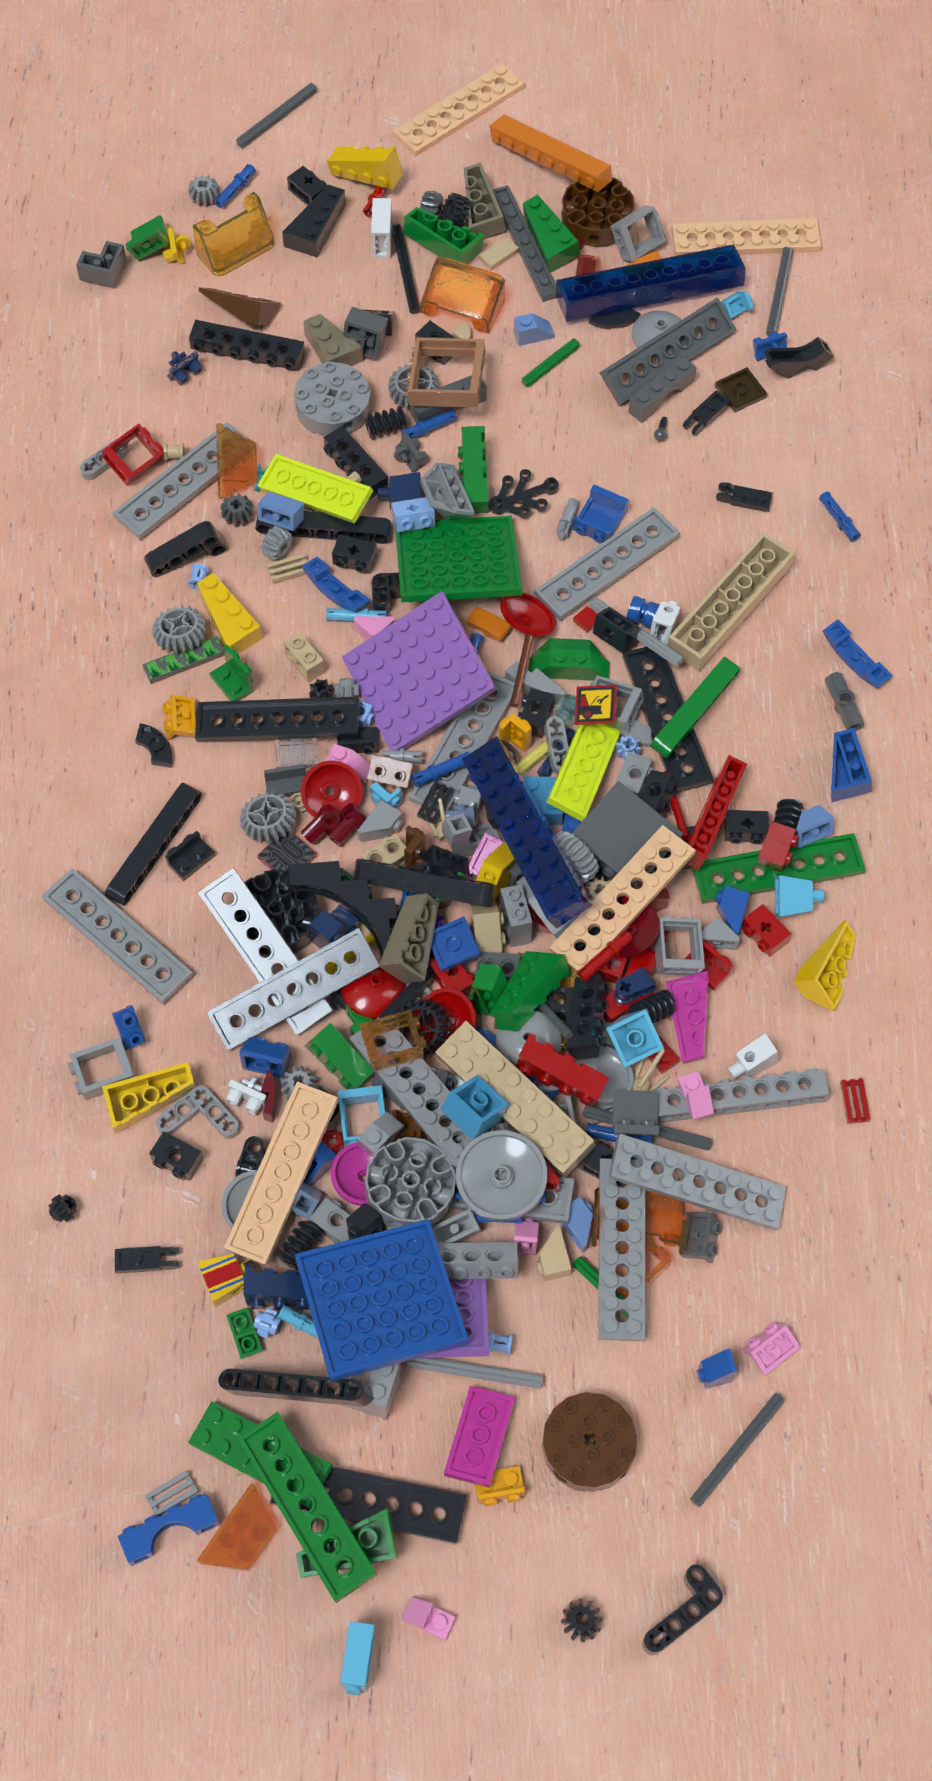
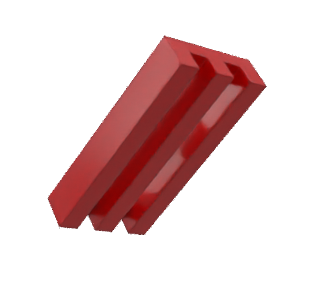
[840,1078,870,1124]

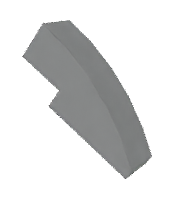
[505,661,567,705]

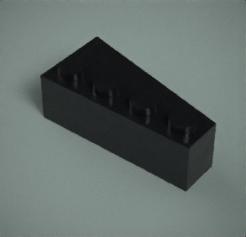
[282,185,346,257]

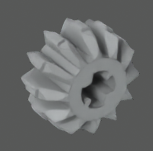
[188,175,219,206]
[260,526,293,561]
[281,1066,318,1101]

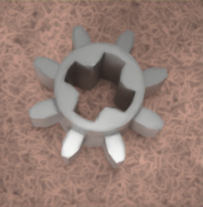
[335,678,359,697]

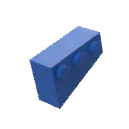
[831,728,872,802]

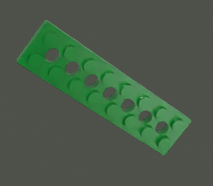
[692,833,866,904]
[238,1411,377,1603]

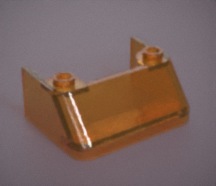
[592,1188,687,1254]

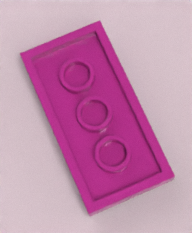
[444,1386,515,1488]

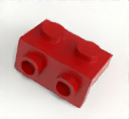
[684,940,733,991]

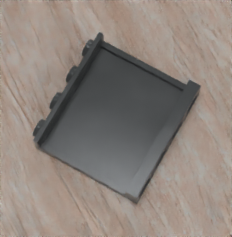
[572,781,683,889]

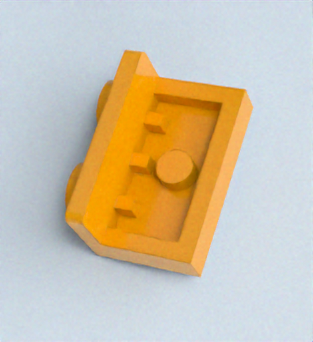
[498,713,532,753]

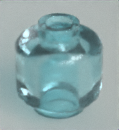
[554,695,576,725]

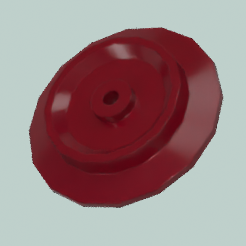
[608,906,660,957]

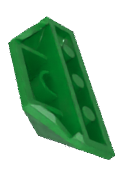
[528,638,609,681]

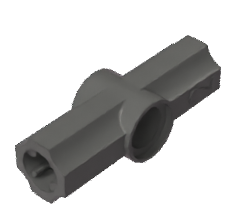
[825,672,864,731]

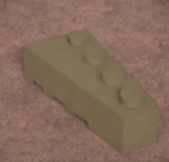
[464,162,506,238]
[378,893,439,983]

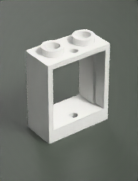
[371,198,392,258]

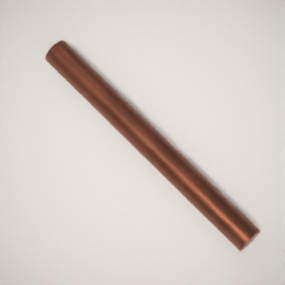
[510,634,533,707]

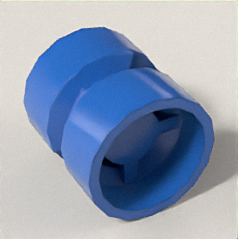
[626,596,660,628]

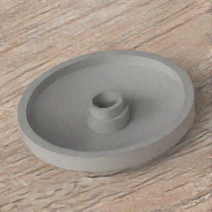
[456,1130,547,1221]

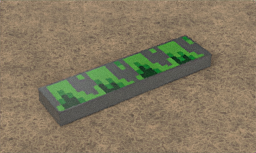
[142,636,225,684]

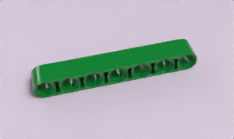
[650,656,741,759]

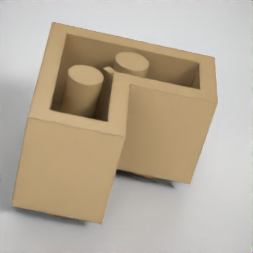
[470,900,505,953]

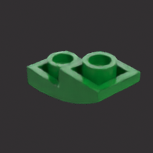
[226,1307,263,1359]

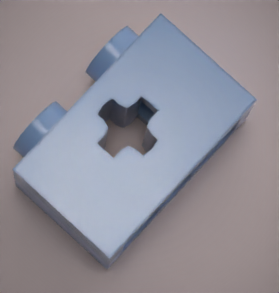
[391,497,435,532]

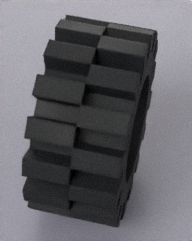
[441,193,470,228]

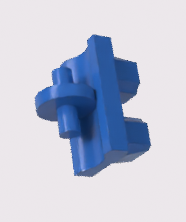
[753,332,787,361]
[111,1005,146,1050]

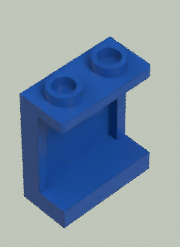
[572,484,629,543]

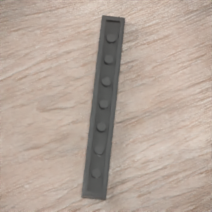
[493,185,560,302]

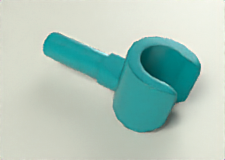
[254,464,268,492]

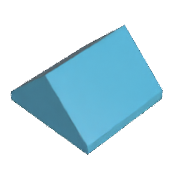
[606,1009,664,1068]

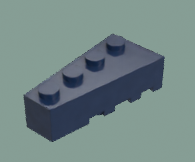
[243,1267,309,1310]

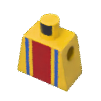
[198,1254,256,1307]

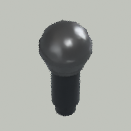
[654,416,667,442]

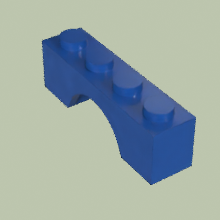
[118,1494,220,1567]

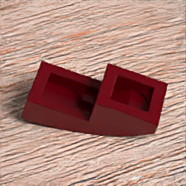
[261,1070,276,1122]

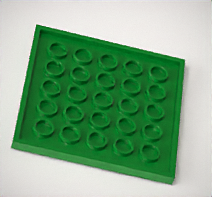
[395,515,522,603]

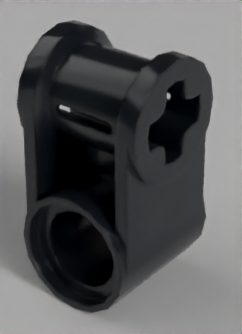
[235,1136,266,1177]

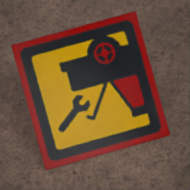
[574,685,617,725]

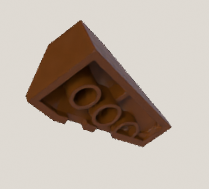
[198,287,281,328]

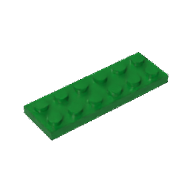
[188,1401,333,1509]

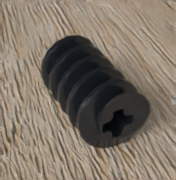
[365,406,407,439]
[773,799,803,835]
[628,990,675,1024]
[276,1220,325,1271]

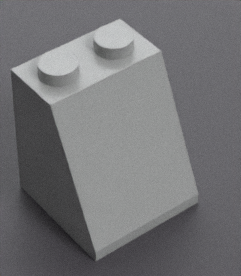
[342,1363,401,1420]

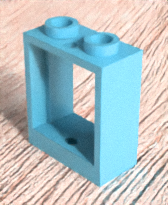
[338,1085,385,1147]
[340,1621,375,1695]

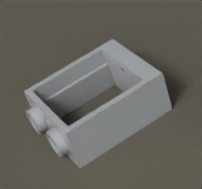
[610,205,666,262]
[589,675,644,733]
[500,884,532,948]
[654,916,705,975]
[68,1037,134,1101]

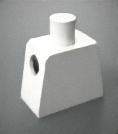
[650,601,680,645]
[727,1034,778,1079]

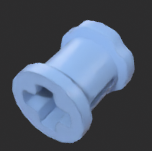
[187,563,209,590]
[489,1331,513,1355]

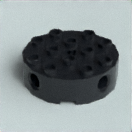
[235,869,320,956]

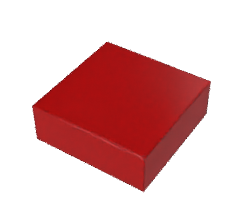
[573,606,596,633]

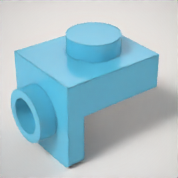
[721,291,754,319]
[370,782,402,808]

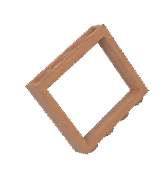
[405,337,485,407]

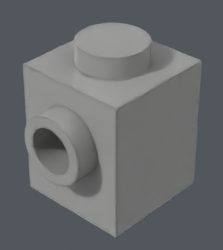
[454,784,484,814]

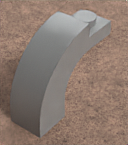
[442,813,501,856]

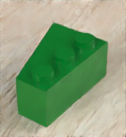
[470,963,508,1017]
[304,1023,374,1090]

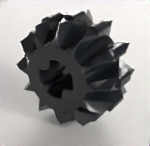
[561,1599,603,1643]

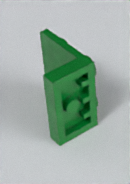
[125,215,169,261]
[209,644,253,701]

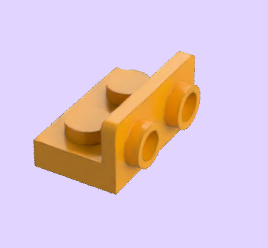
[162,695,196,740]
[475,1466,525,1506]

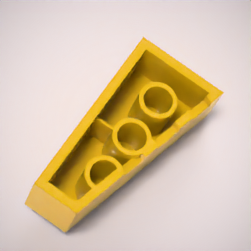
[327,146,403,189]

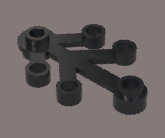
[488,469,559,518]

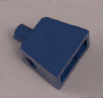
[378,472,421,510]

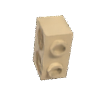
[284,632,325,683]
[361,834,406,866]

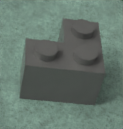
[76,241,126,287]
[343,307,388,361]

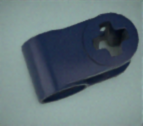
[614,968,657,1005]

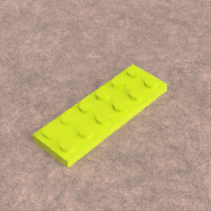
[257,454,373,524]
[546,724,621,822]

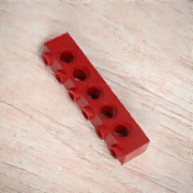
[686,755,747,870]

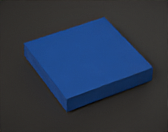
[431,916,481,972]

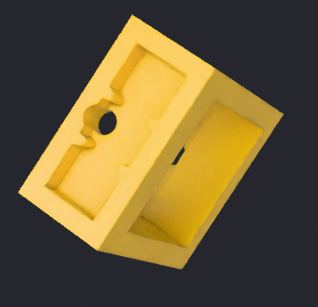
[476,842,521,902]

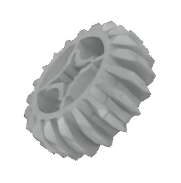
[388,364,439,410]
[152,605,207,654]
[240,791,296,844]
[547,831,599,884]

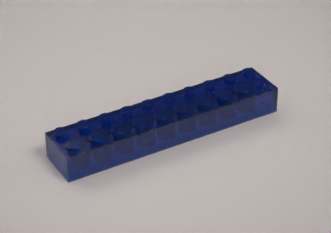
[556,244,746,322]
[462,736,593,929]

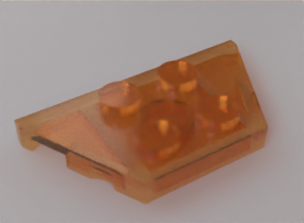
[216,423,257,499]
[196,1483,277,1571]

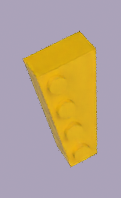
[197,573,262,654]
[102,1062,195,1134]

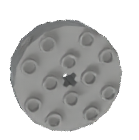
[294,362,371,436]
[364,1137,456,1228]

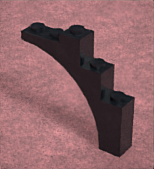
[286,861,400,958]

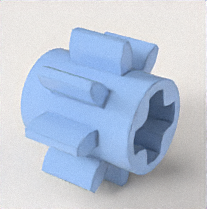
[615,735,641,761]
[253,1308,282,1339]

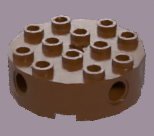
[561,177,635,247]
[542,1392,637,1492]

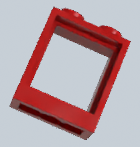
[101,423,164,486]

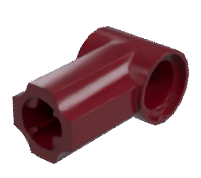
[326,803,367,847]
[301,804,340,845]

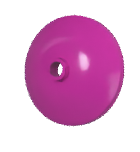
[331,1142,372,1206]

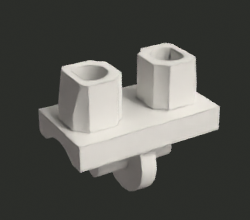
[226,1076,267,1115]

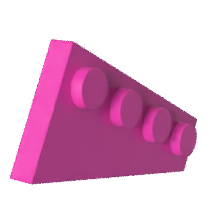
[666,971,709,1064]

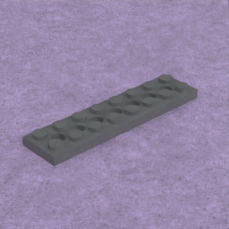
[599,297,736,405]

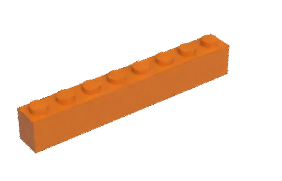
[489,114,612,192]

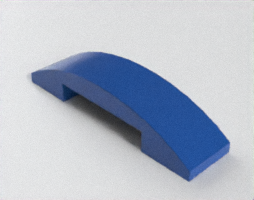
[302,557,370,612]
[823,619,893,689]

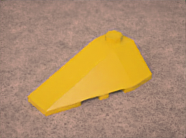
[793,920,856,1011]

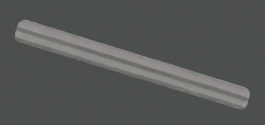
[589,597,683,667]
[406,1358,543,1389]

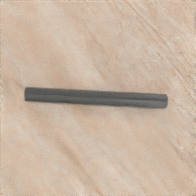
[236,83,317,148]
[766,246,793,336]
[582,1105,712,1150]
[690,1393,785,1507]

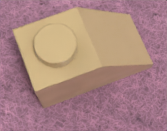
[536,1226,571,1281]

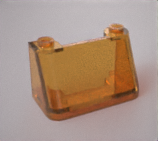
[420,257,505,334]

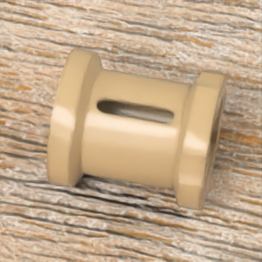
[163,443,185,460]

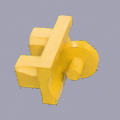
[163,227,192,264]

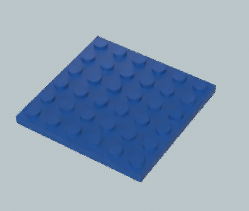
[295,1219,469,1382]

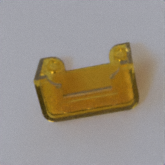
[193,192,274,276]

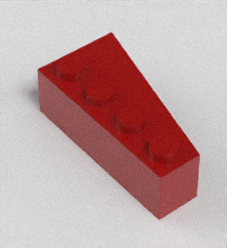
[515,1033,609,1106]

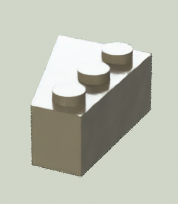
[303,314,363,366]

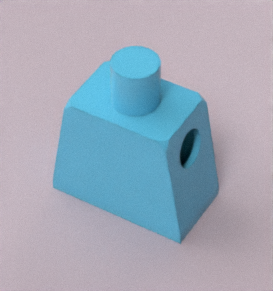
[775,876,825,916]

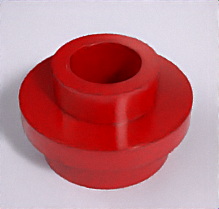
[321,1130,344,1152]

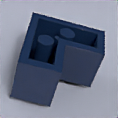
[309,904,359,949]

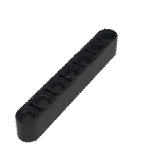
[255,511,392,544]
[105,782,202,906]
[353,859,495,907]
[218,1369,373,1407]

